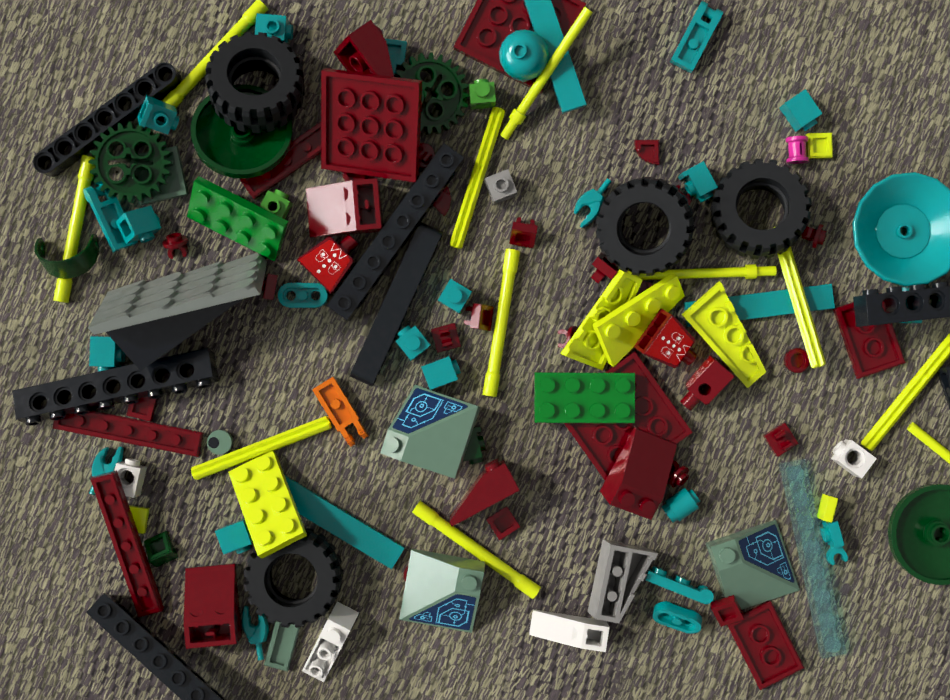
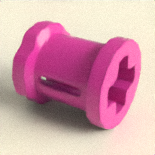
[786,136,809,164]

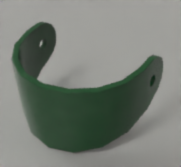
[34,234,99,279]

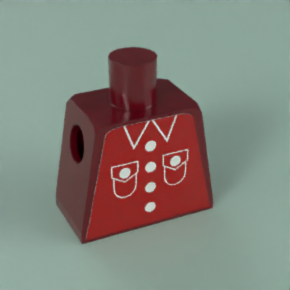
[297,234,359,294]
[634,309,696,368]
[680,355,735,411]

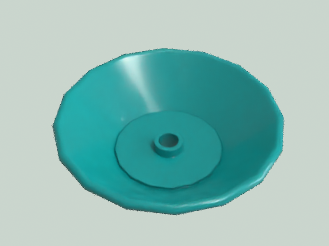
[852,172,950,287]

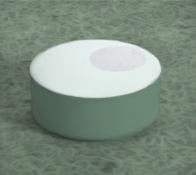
[207,430,233,455]

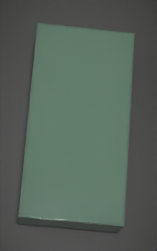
[264,621,300,672]

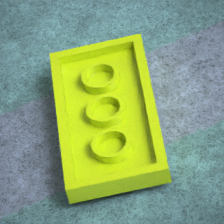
[228,450,307,559]

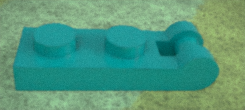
[670,1,724,73]
[83,184,138,253]
[645,566,714,604]

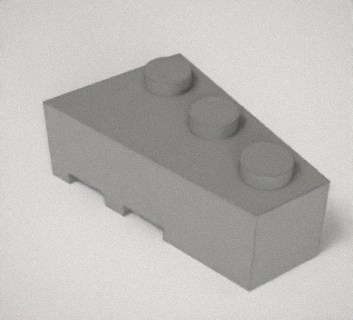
[587,539,658,623]

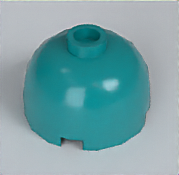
[499,29,550,82]

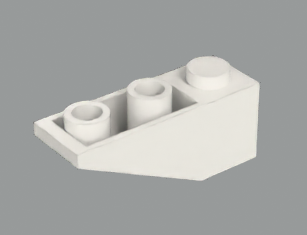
[302,602,359,682]
[529,609,610,652]

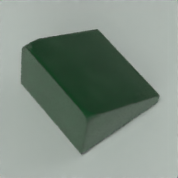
[144,531,178,567]

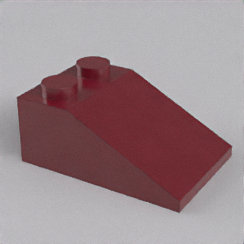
[333,20,394,77]
[600,427,677,520]
[449,458,519,526]

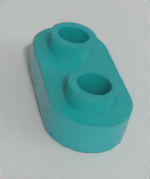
[278,283,329,308]
[653,601,702,634]

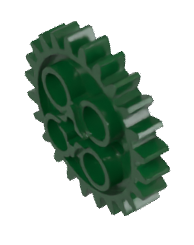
[394,52,470,135]
[88,122,173,204]

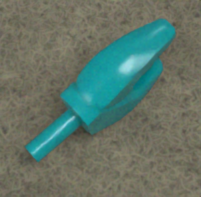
[574,178,612,228]
[89,447,124,495]
[242,606,269,661]

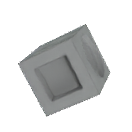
[485,169,517,205]

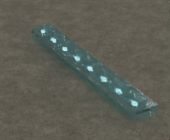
[779,458,847,659]

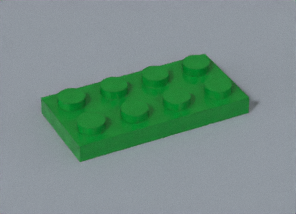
[187,176,289,261]
[534,372,635,423]

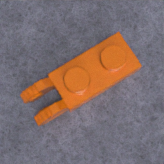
[312,376,369,447]

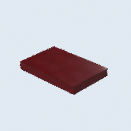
[833,293,906,379]
[727,600,804,690]

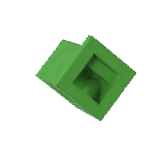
[469,79,496,110]
[260,189,293,219]

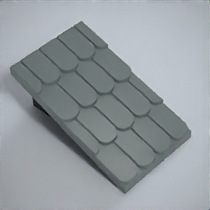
[88,253,267,371]

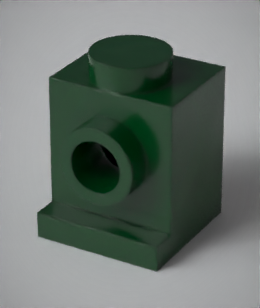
[463,426,486,465]

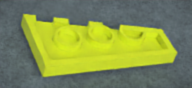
[560,269,643,371]
[592,273,685,367]
[681,281,766,388]

